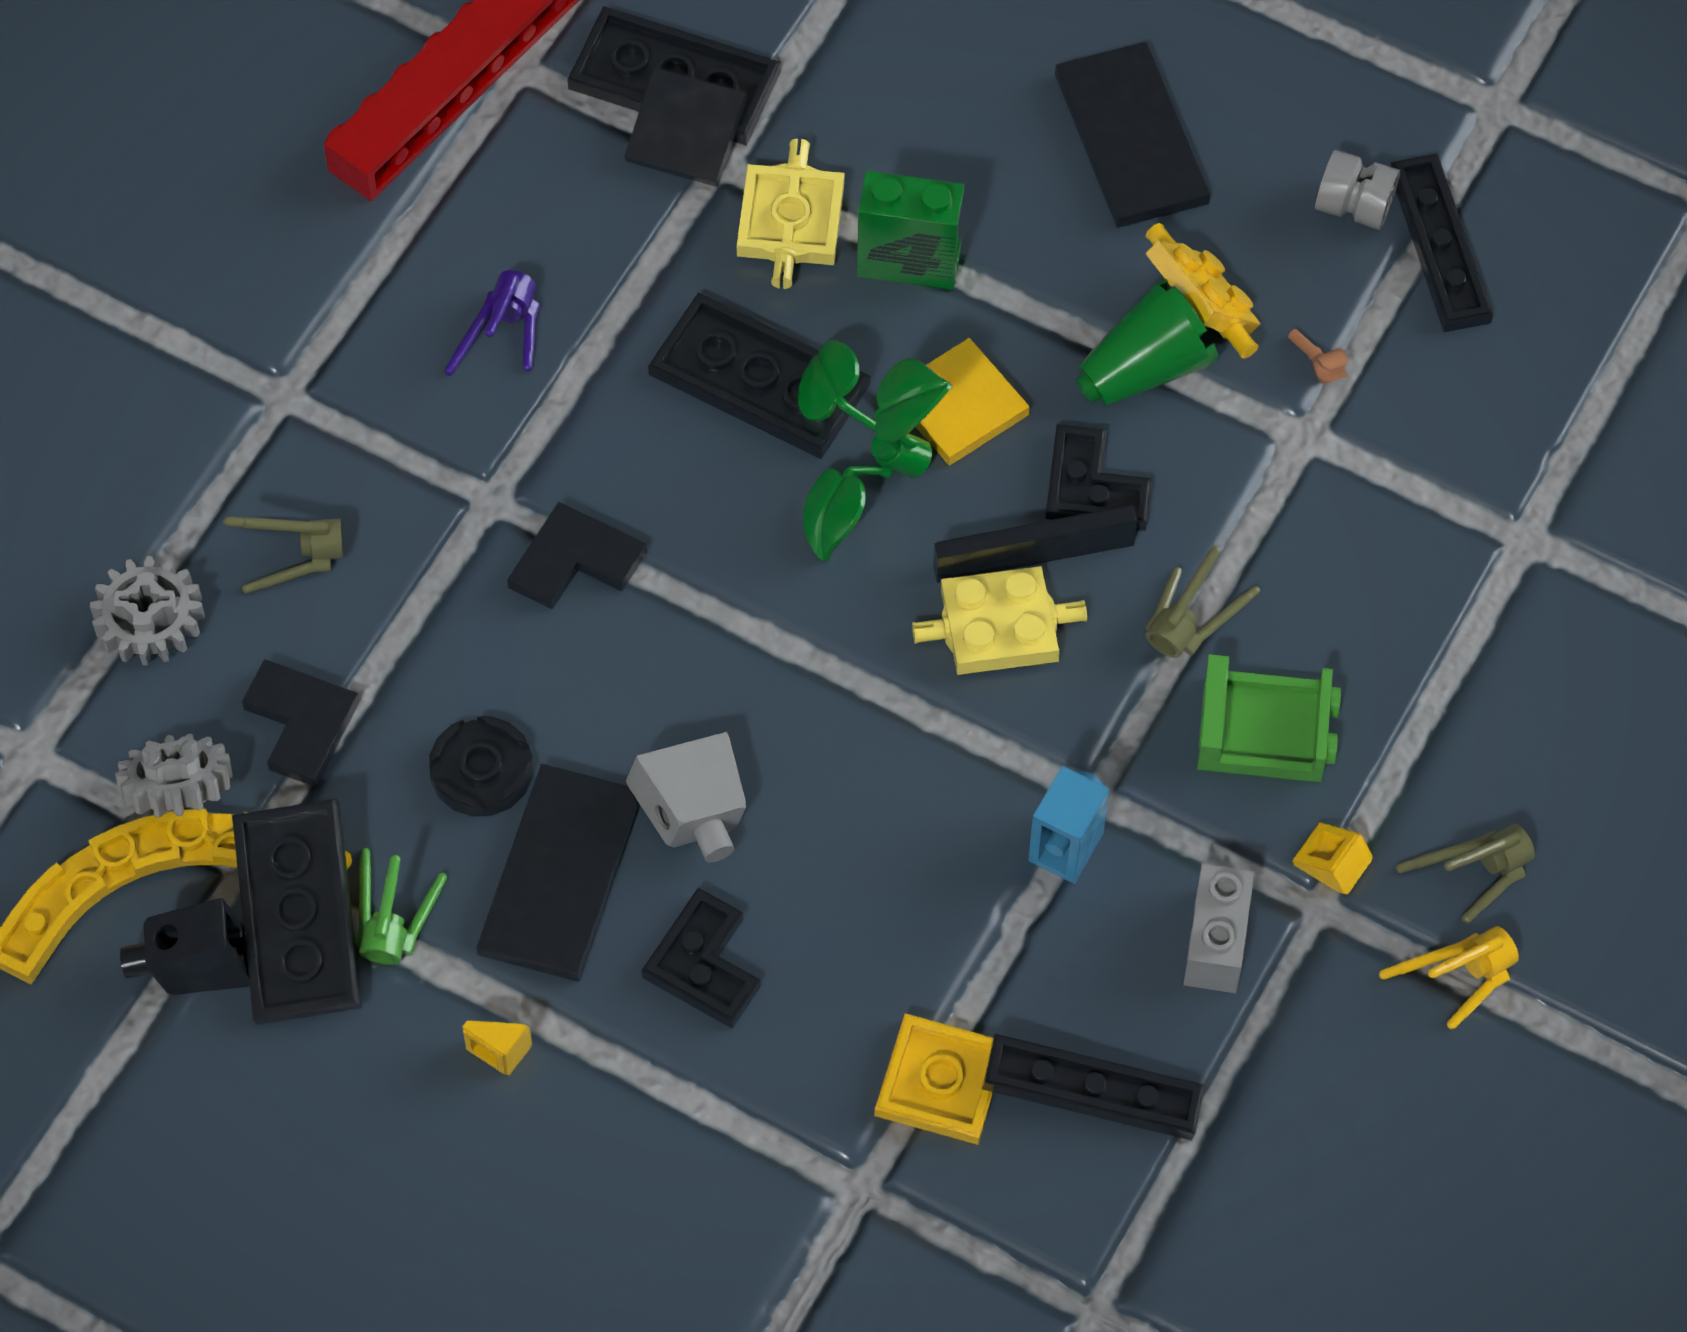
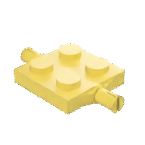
[737,139,845,289]
[912,566,1087,675]

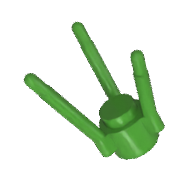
[355,848,448,965]

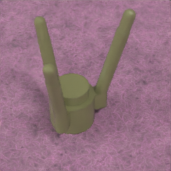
[223,516,343,594]
[1145,545,1260,658]
[1396,823,1535,924]

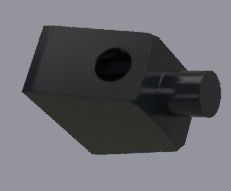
[120,898,250,995]

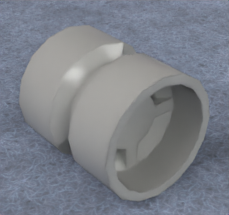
[1315,149,1400,231]

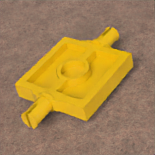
[1145,223,1261,359]

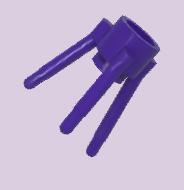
[444,270,541,376]

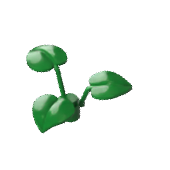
[798,340,952,562]

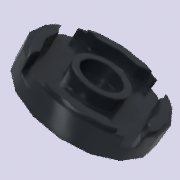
[429,716,533,817]

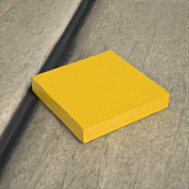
[916,338,1030,466]
[874,1013,994,1145]

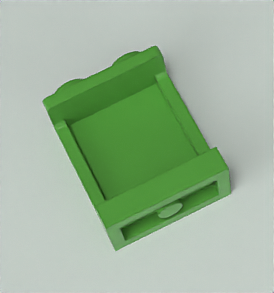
[1197,654,1341,783]

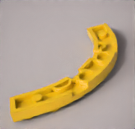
[0,809,352,985]

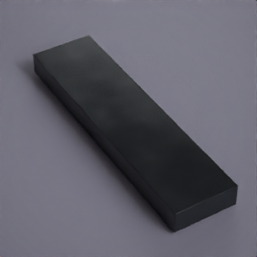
[1390,153,1493,332]
[933,505,1137,583]
[982,1034,1205,1141]

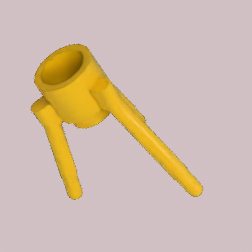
[1379,926,1519,1029]

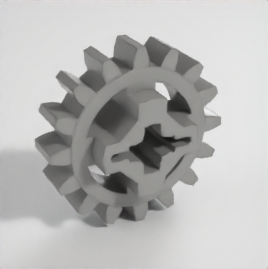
[90,556,205,665]
[115,734,233,817]

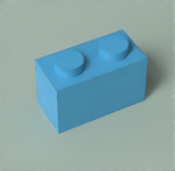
[1028,765,1110,884]

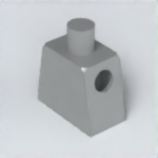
[626,732,746,863]

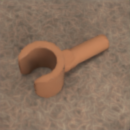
[1288,329,1348,383]

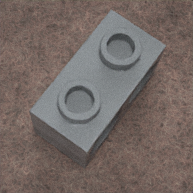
[1183,863,1255,994]

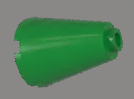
[1075,278,1219,407]

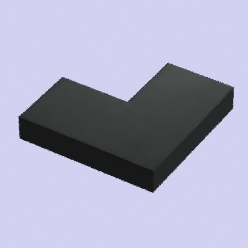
[1045,424,1152,531]
[507,502,647,609]
[242,659,360,787]
[641,887,761,1029]

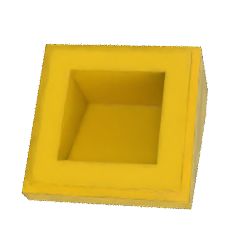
[1292,822,1373,895]
[462,1020,532,1075]

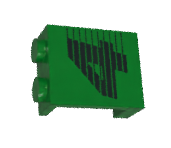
[857,171,965,290]

